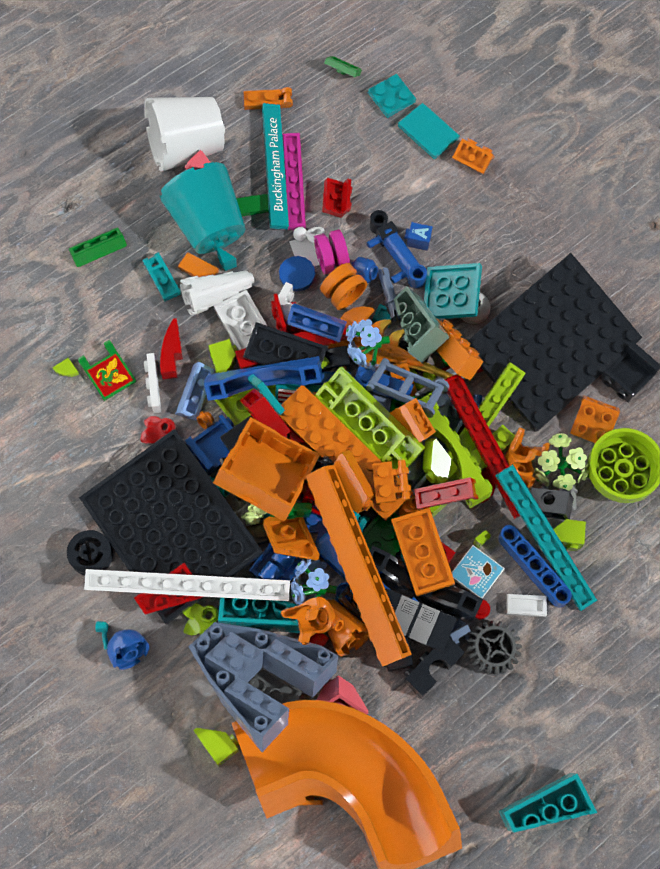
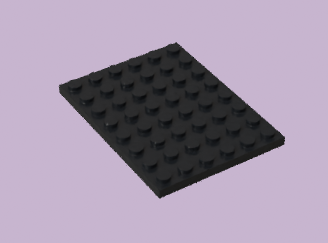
[468,253,643,432]
[79,429,264,625]

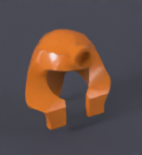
[505,428,551,488]
[281,597,344,645]

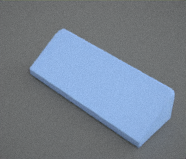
[175,362,215,421]

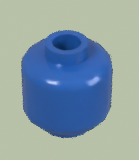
[351,257,378,283]

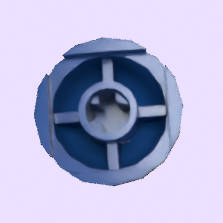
[107,629,149,670]

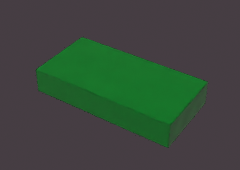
[236,194,269,217]

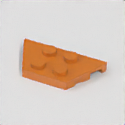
[263,502,319,560]

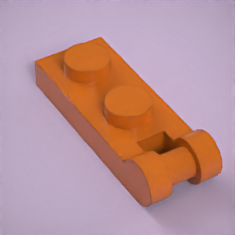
[243,87,293,110]

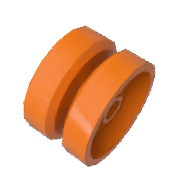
[320,263,368,310]

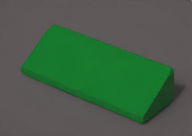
[68,228,127,267]

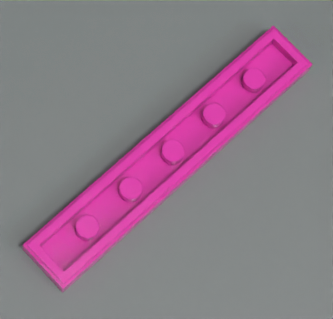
[282,133,306,230]

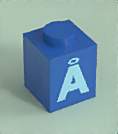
[404,222,433,251]

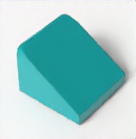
[216,247,237,271]

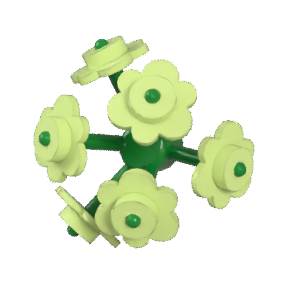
[534,434,589,490]

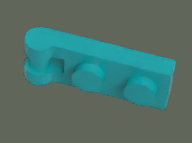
[142,252,181,302]

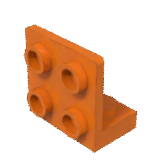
[570,395,620,443]
[390,398,436,442]

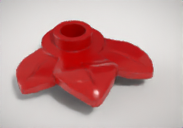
[141,416,176,444]

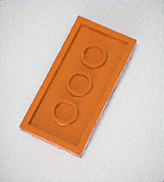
[391,508,455,596]

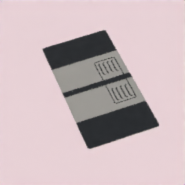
[385,588,457,652]

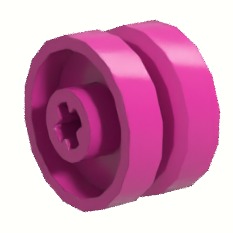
[314,229,350,275]

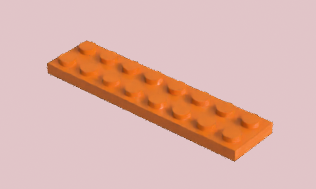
[279,385,413,522]

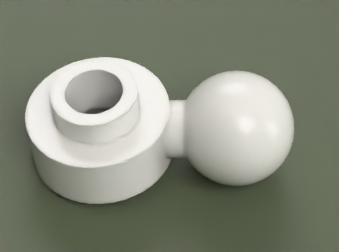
[293,227,325,243]

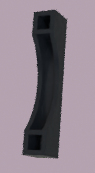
[370,546,483,622]

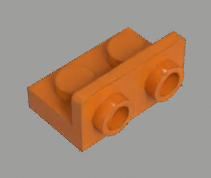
[452,138,495,175]

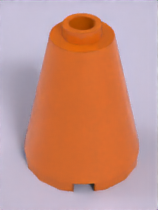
[327,599,369,656]

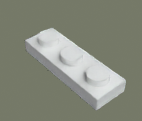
[144,353,161,413]

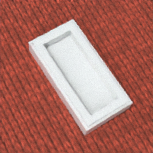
[506,594,547,617]

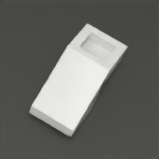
[278,282,294,329]

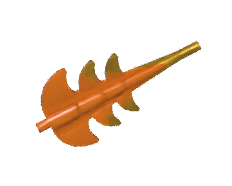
[328,306,454,379]

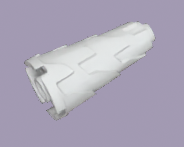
[180,270,254,316]

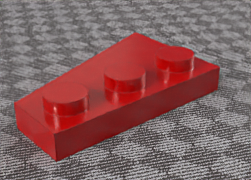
[134,563,204,615]

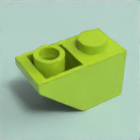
[553,519,586,551]

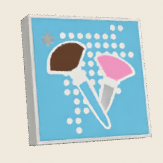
[452,545,505,599]

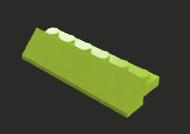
[314,367,425,477]

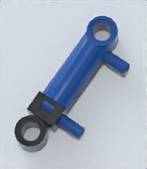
[366,210,427,289]

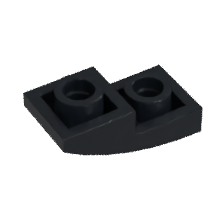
[322,346,350,371]

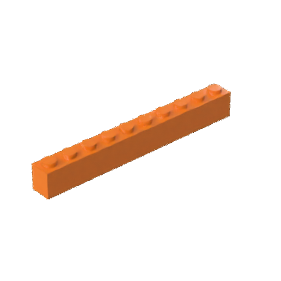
[306,465,412,667]

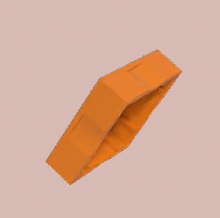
[213,417,320,522]

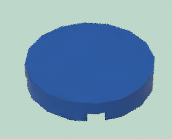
[279,256,315,291]

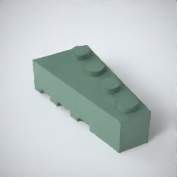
[394,286,449,363]

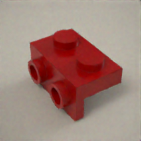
[322,177,353,218]

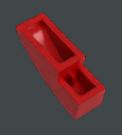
[160,318,183,380]

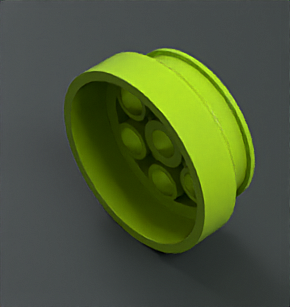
[587,428,660,503]

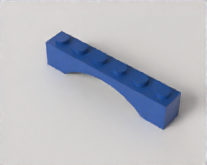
[204,356,323,401]

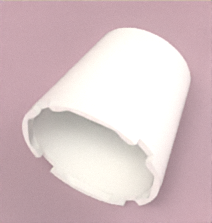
[144,97,225,172]

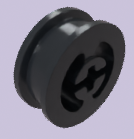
[67,530,113,576]

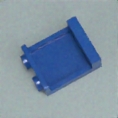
[185,415,235,475]

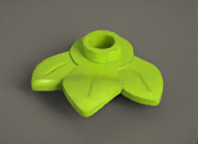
[183,603,219,636]

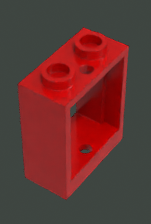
[240,388,291,438]

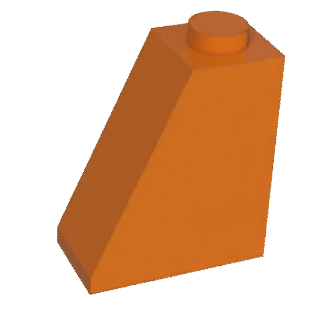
[333,450,375,514]

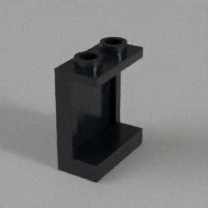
[600,341,660,403]

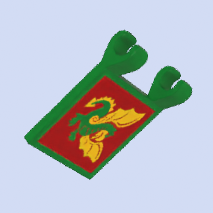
[78,340,137,401]

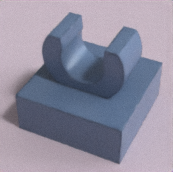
[450,619,470,646]

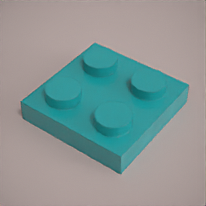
[368,74,416,118]

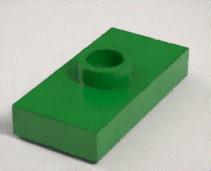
[324,56,362,77]
[270,503,312,519]

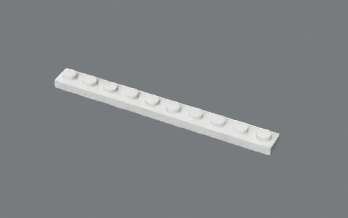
[84,569,290,601]

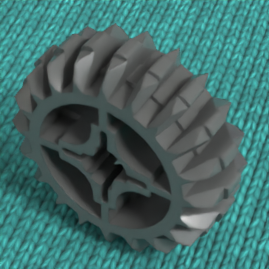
[467,620,522,676]

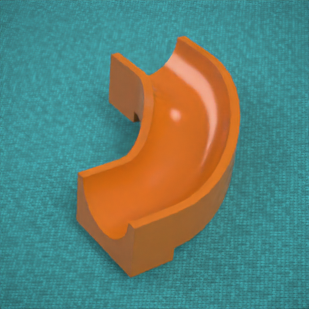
[231,700,462,869]

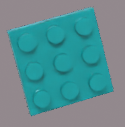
[424,263,482,319]

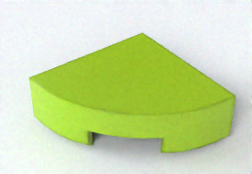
[52,358,79,377]
[473,530,492,548]

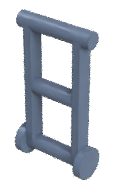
[366,358,449,418]

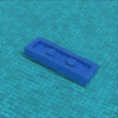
[355,366,414,403]

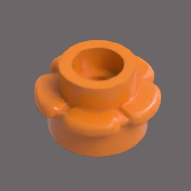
[196,411,214,429]

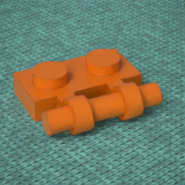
[372,460,411,504]

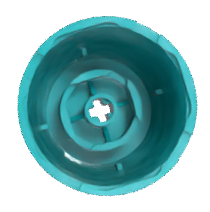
[159,162,246,254]

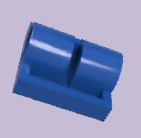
[249,543,302,583]

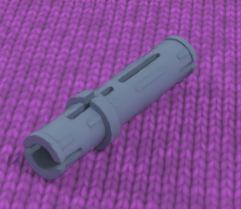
[377,268,401,321]

